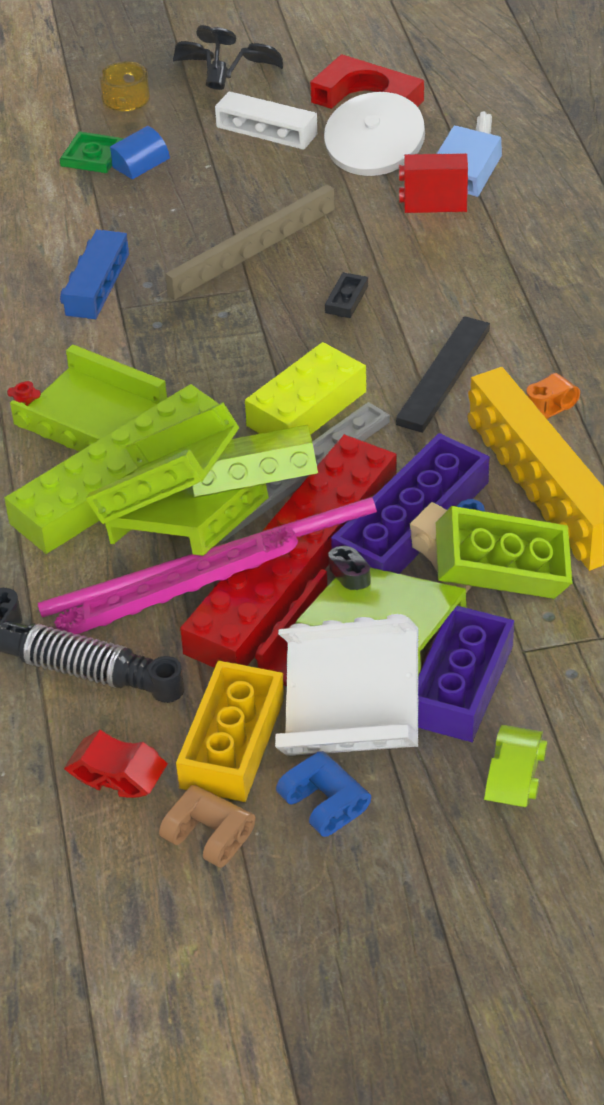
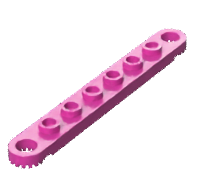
[54,526,298,637]

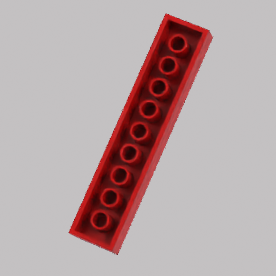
[180,434,397,668]

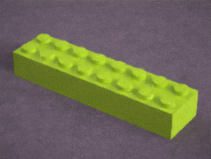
[4,384,219,554]

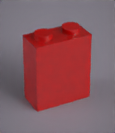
[399,153,468,213]

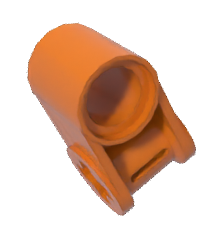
[526,373,580,420]

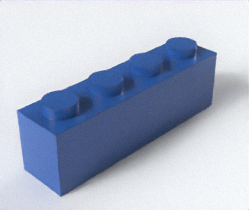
[60,229,129,320]

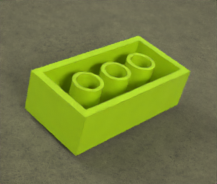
[436,506,572,599]

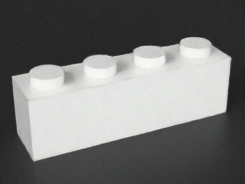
[215,91,318,149]

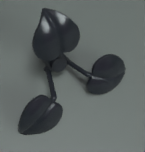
[173,25,283,90]

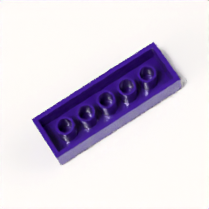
[331,433,490,574]

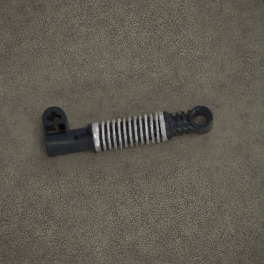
[0,587,184,703]

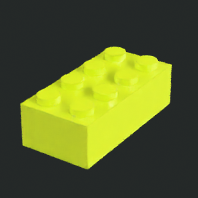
[245,342,366,435]

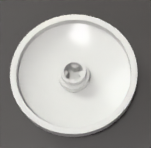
[324,92,425,176]

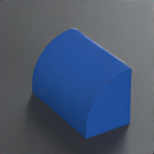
[110,126,170,179]

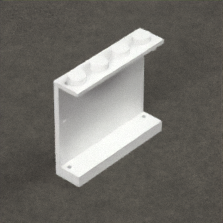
[275,614,418,756]

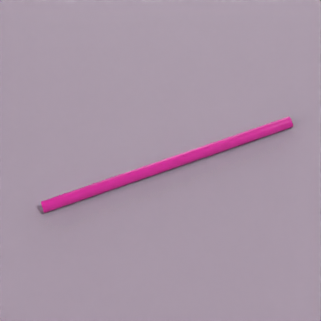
[38,497,377,618]

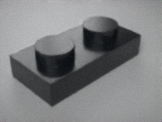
[325,272,368,318]

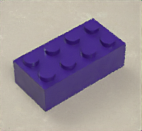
[418,606,514,743]

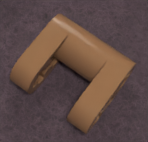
[159,785,256,868]

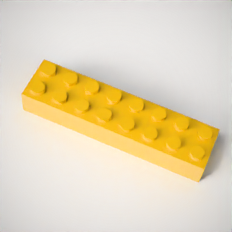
[467,367,604,571]

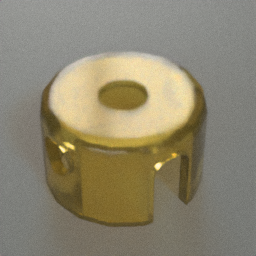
[100,61,150,112]

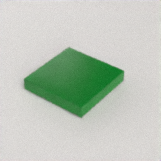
[60,131,124,173]

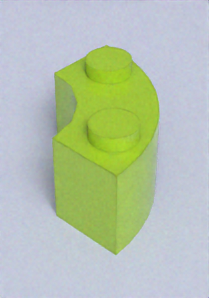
[484,725,548,807]

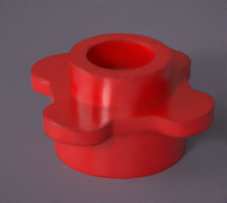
[7,381,41,406]

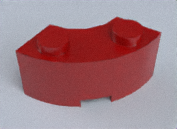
[64,729,168,798]

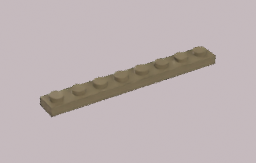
[166,184,335,300]

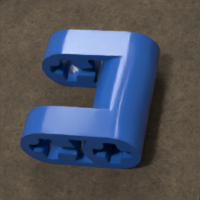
[276,751,372,837]

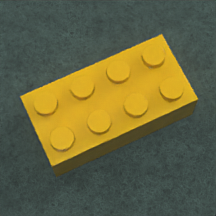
[176,661,284,802]

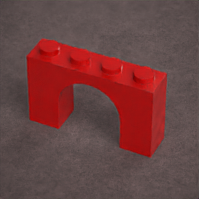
[310,54,424,109]

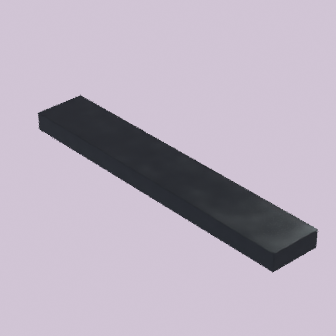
[396,316,490,433]

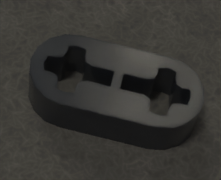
[329,546,371,590]

